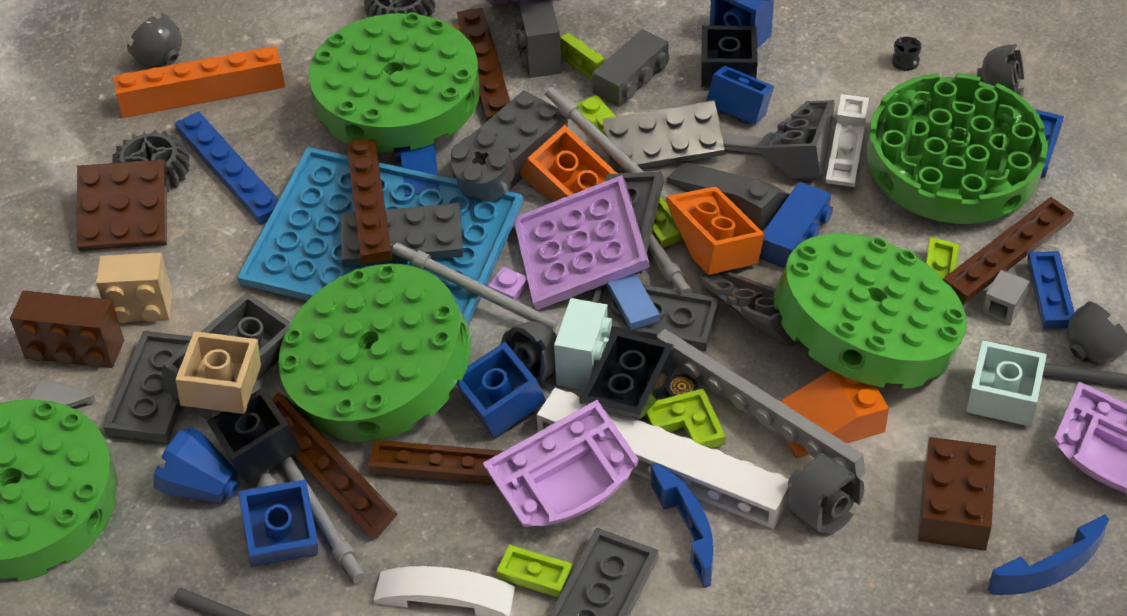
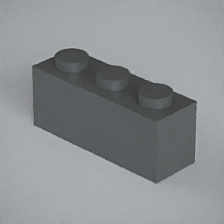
[592,29,669,106]

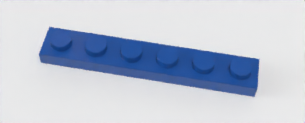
[175,111,279,225]

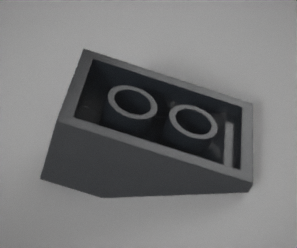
[579,330,675,419]

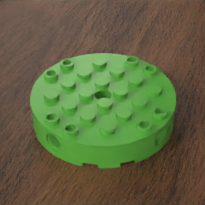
[309,13,480,152]
[866,73,1048,224]
[774,233,967,389]
[279,264,471,442]
[0,399,118,582]

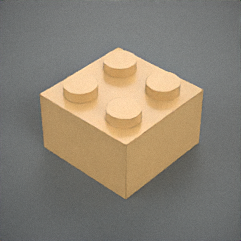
[96,253,173,323]
[176,331,261,414]

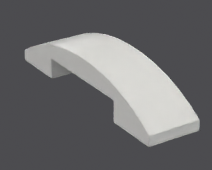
[826,94,869,187]
[373,566,515,616]

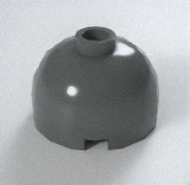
[127,13,182,68]
[977,44,1024,97]
[1067,301,1127,364]
[501,321,557,383]

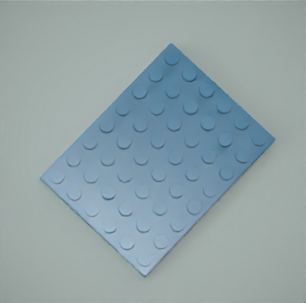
[237,147,524,327]

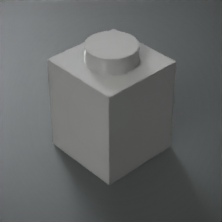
[982,270,1030,326]

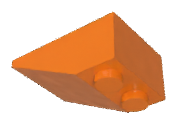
[520,125,618,201]
[666,186,765,275]
[780,370,889,458]

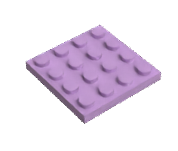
[514,175,650,310]

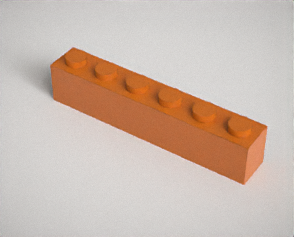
[113,45,285,118]

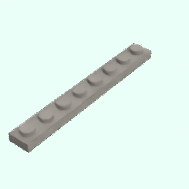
[656,329,865,479]

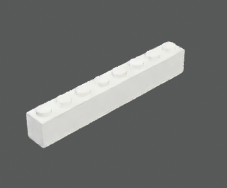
[537,388,791,529]

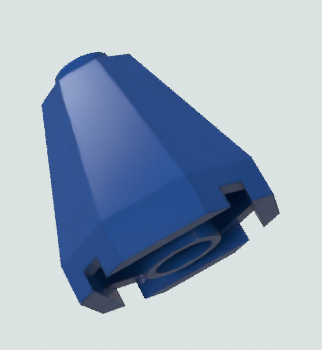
[154,426,240,503]

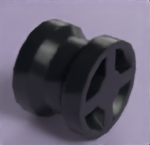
[892,36,921,71]

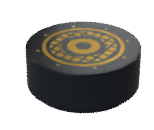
[666,374,698,398]

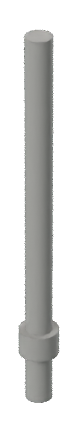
[545,87,670,202]
[648,234,692,297]
[392,242,558,331]
[280,457,365,583]

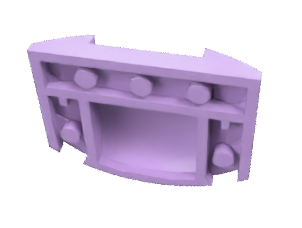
[1053,382,1127,494]
[483,400,639,527]

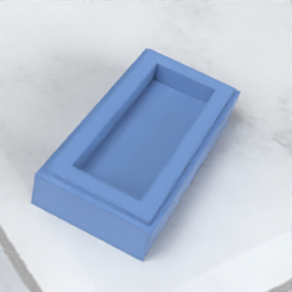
[607,273,660,330]

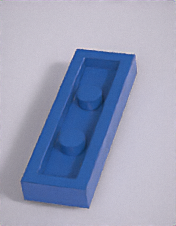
[1027,251,1075,329]

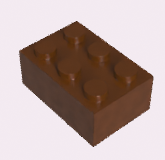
[10,290,124,368]
[918,437,996,551]

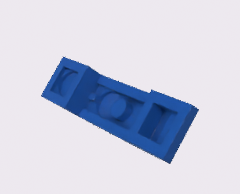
[651,464,713,588]
[988,514,1109,595]

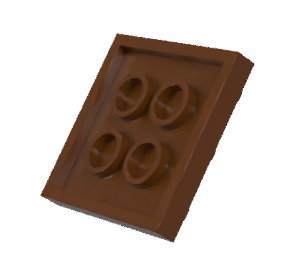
[77,159,167,251]

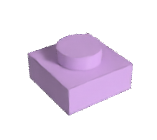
[487,267,529,301]

